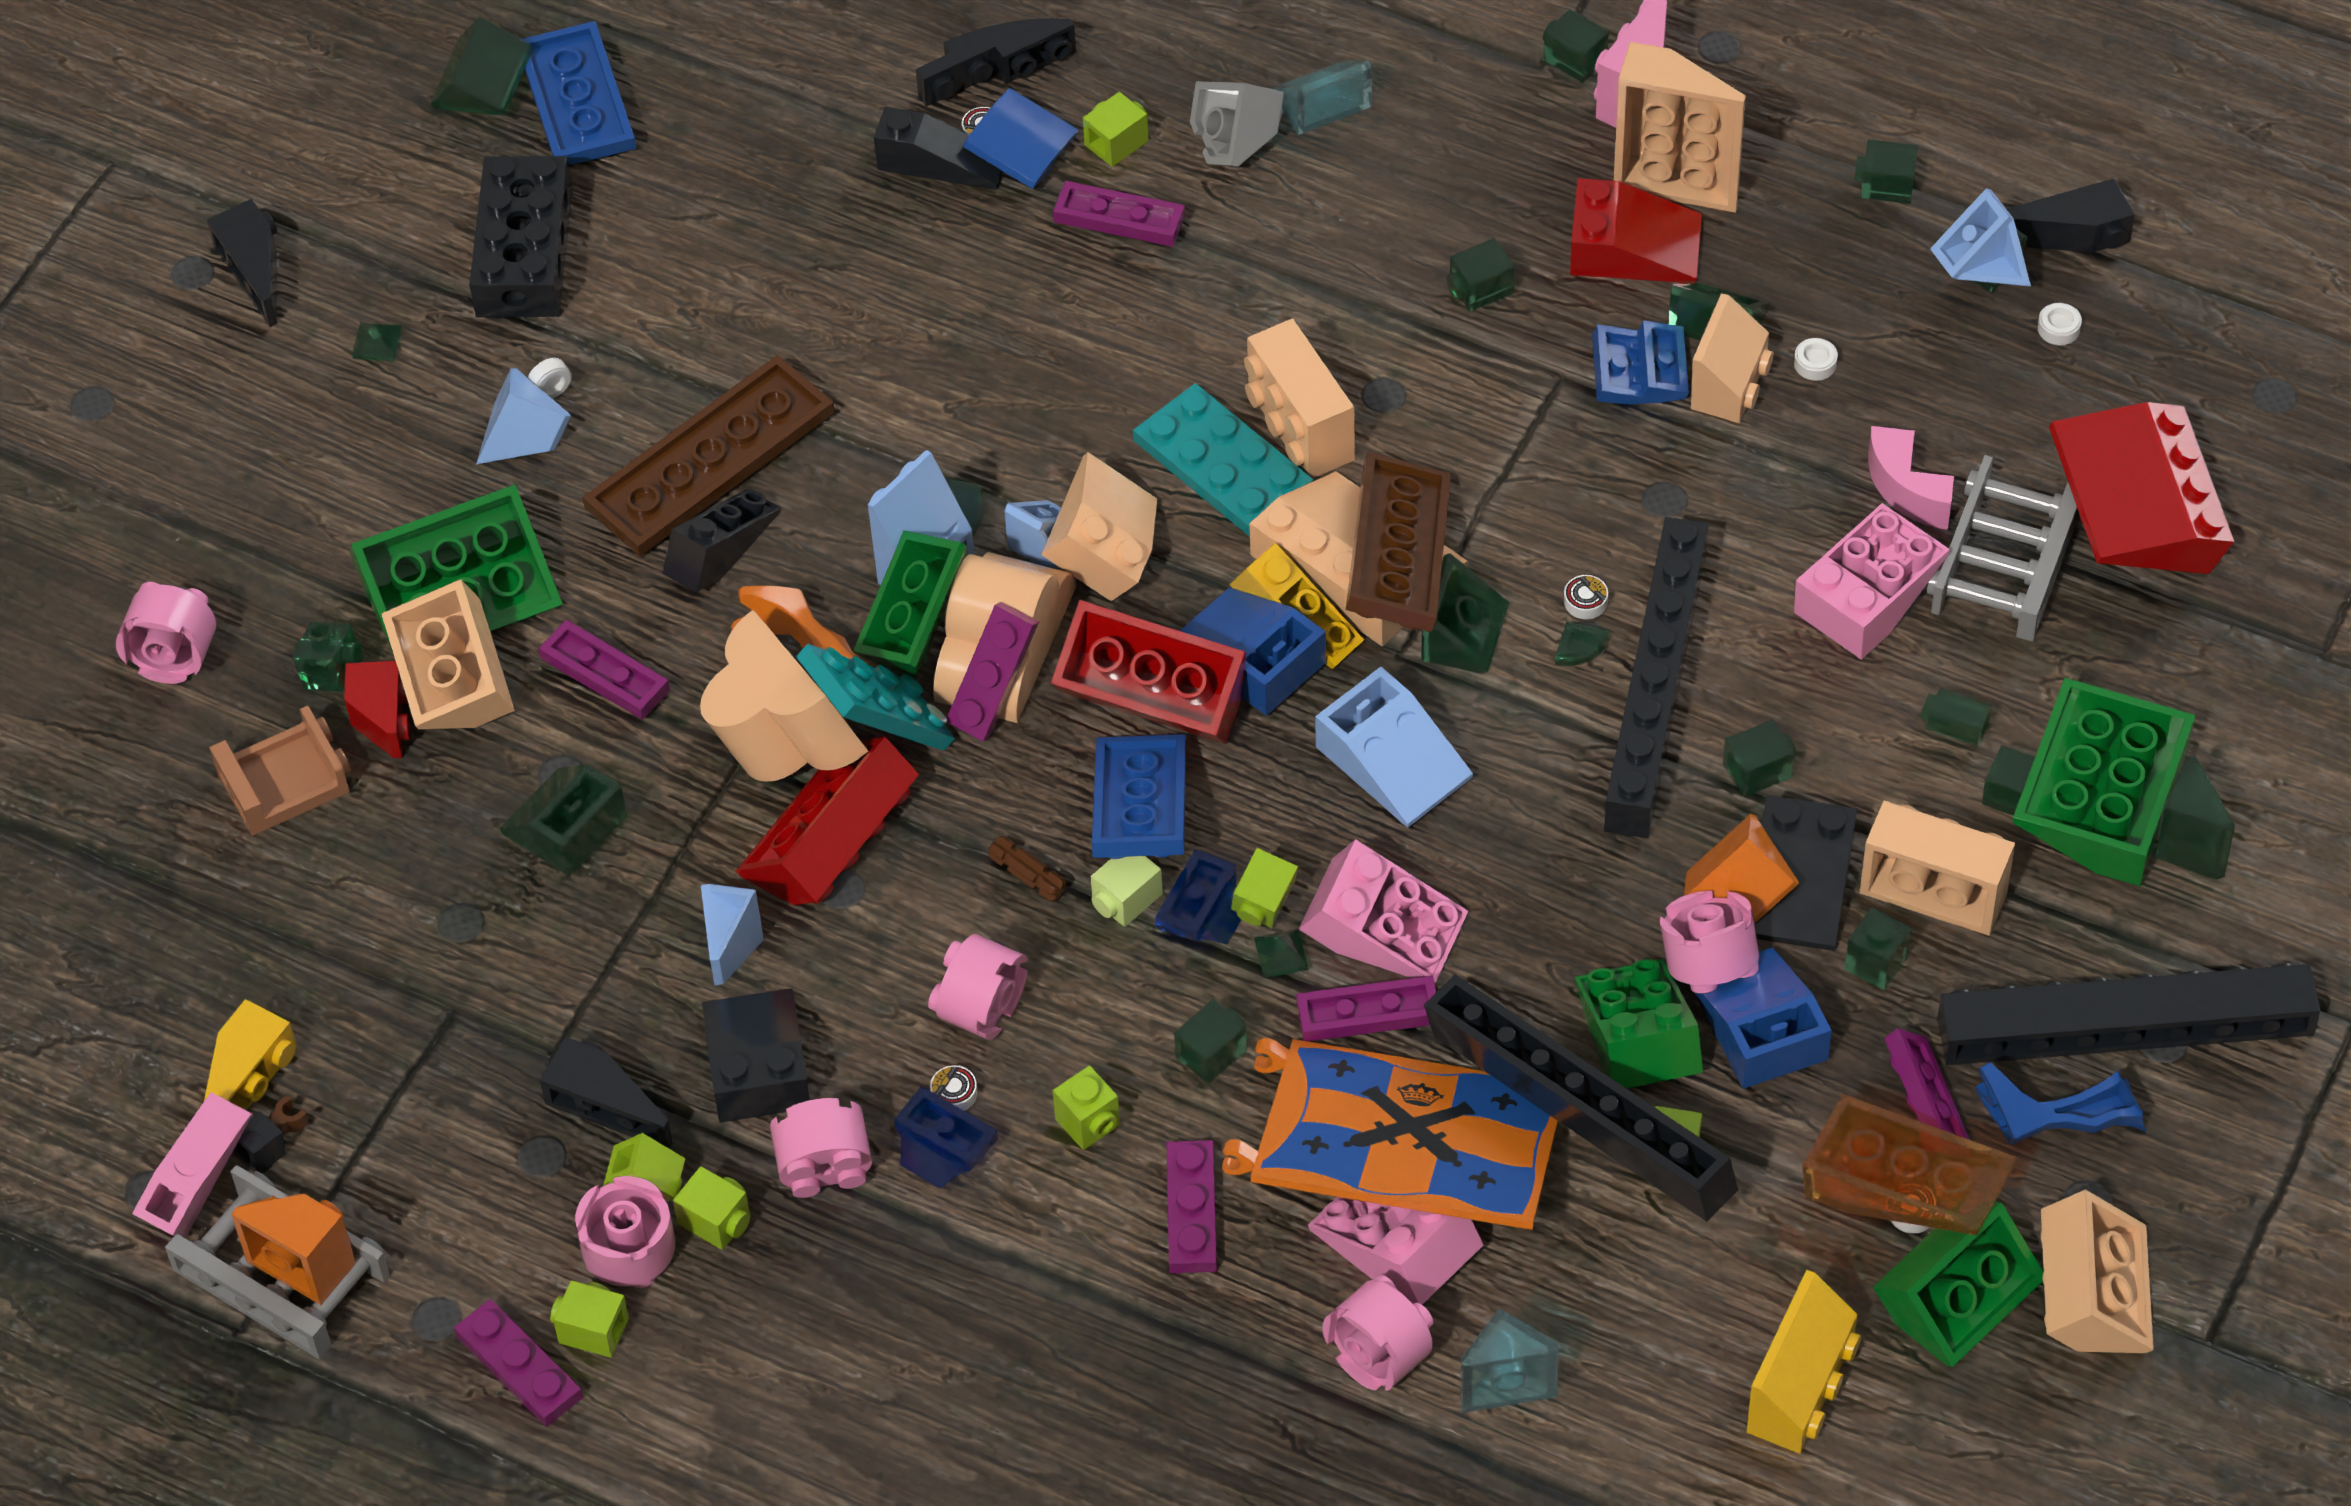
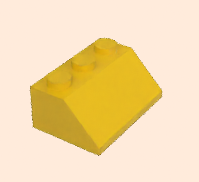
[1746,1270,1861,1454]

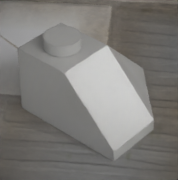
[1190,81,1284,167]

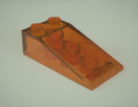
[1802,1094,2017,1235]

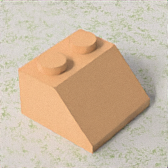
[1691,293,1774,423]

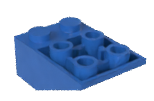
[1180,587,1326,716]
[1694,947,1832,1089]

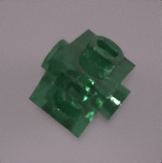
[292,622,362,692]

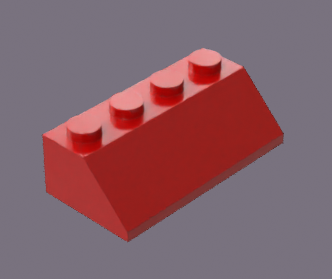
[1051,600,1246,744]
[735,736,919,905]

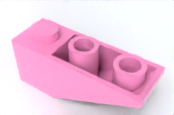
[132,1092,253,1239]

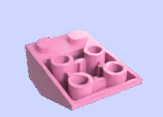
[1594,0,1667,128]
[1794,503,1950,660]
[1299,839,1468,984]
[1308,1197,1483,1305]

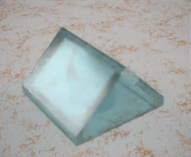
[1270,60,1372,135]
[1460,1308,1559,1413]

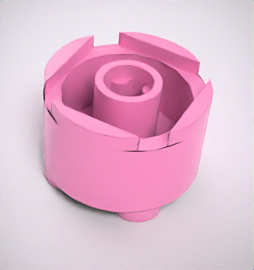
[116,582,216,684]
[1660,890,1759,993]
[928,934,1028,1040]
[770,1098,872,1198]
[575,1176,676,1288]
[1322,1274,1433,1391]

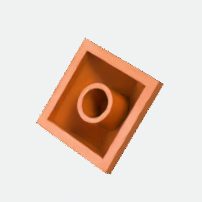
[1684,813,1799,924]

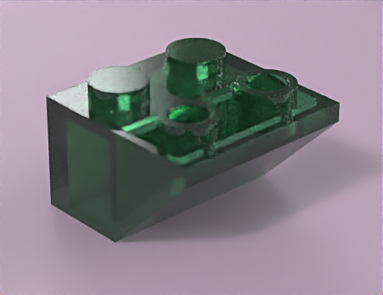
[500,764,627,877]

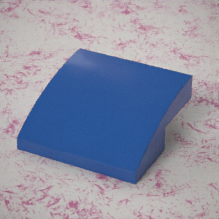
[963,88,1079,189]
[1592,320,1689,404]

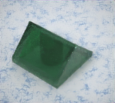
[431,17,533,116]
[1669,280,1770,341]
[1421,553,1510,674]
[2155,756,2235,880]

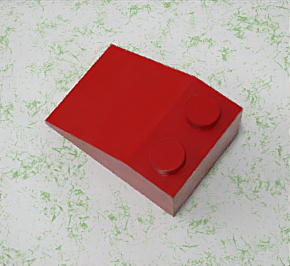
[1570,178,1702,284]

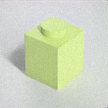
[1091,856,1163,927]

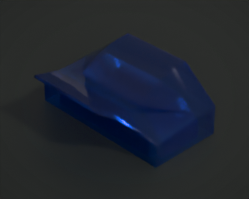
[1155,849,1242,944]
[894,1086,998,1189]

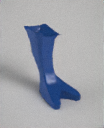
[1975,1062,2146,1146]

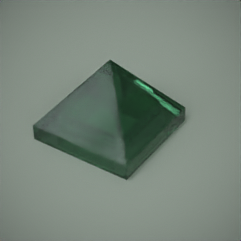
[352,322,402,362]
[1254,929,1308,978]

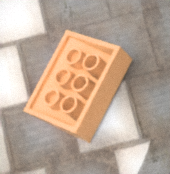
[1614,42,1746,213]
[1249,471,1468,647]

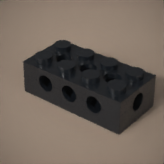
[469,156,573,318]

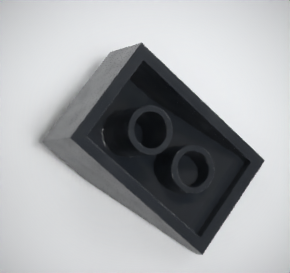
[1754,795,1857,951]
[702,988,810,1123]

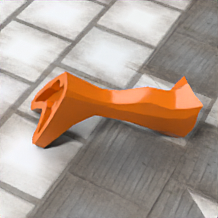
[731,586,877,694]

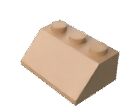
[381,579,515,729]
[2040,1190,2153,1353]

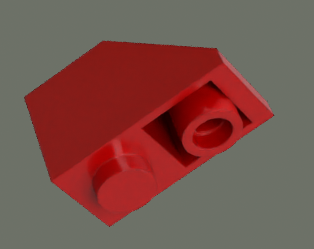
[344,661,411,759]

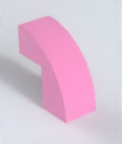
[1868,426,1954,530]

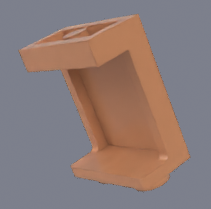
[209,705,351,836]

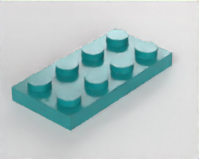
[1133,383,1314,537]
[796,644,955,751]

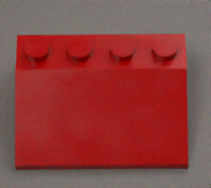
[2049,402,2234,574]

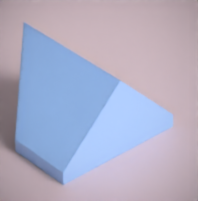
[1930,188,2031,286]
[476,368,571,464]
[1004,500,1078,587]
[701,884,764,985]

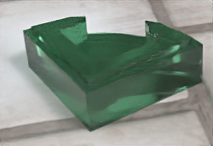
[1555,622,1609,666]

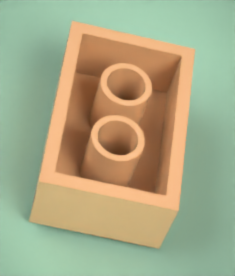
[1244,318,1355,479]
[1860,800,2015,936]

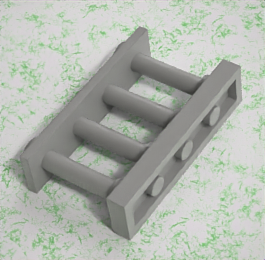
[1927,455,2080,642]
[165,1165,390,1360]

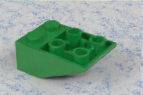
[1574,959,1703,1089]

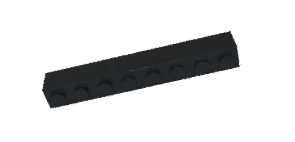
[1604,517,1709,839]
[1937,963,2320,1066]
[1424,974,1739,1222]

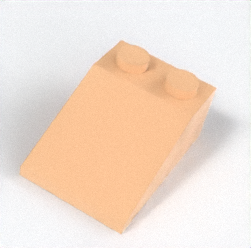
[1041,452,1157,601]

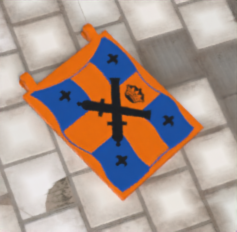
[1222,1038,1559,1230]

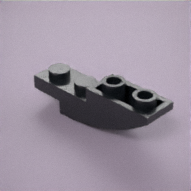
[915,18,1076,107]

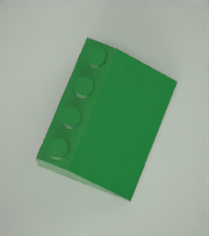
[350,484,563,658]
[2012,677,2196,886]

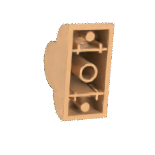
[933,552,1076,723]
[700,610,868,782]

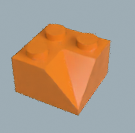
[231,1194,356,1305]

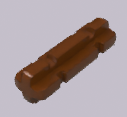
[989,836,1067,901]

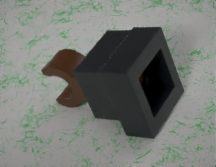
[233,1096,308,1174]

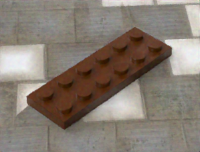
[582,355,835,557]
[1345,452,1451,632]

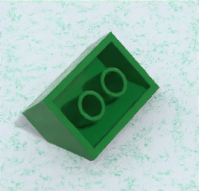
[853,531,967,678]
[1873,1198,2043,1367]

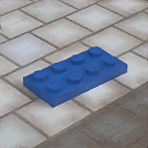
[516,21,636,166]
[1092,734,1186,859]

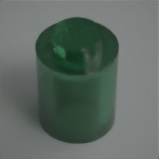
[1921,688,1993,747]

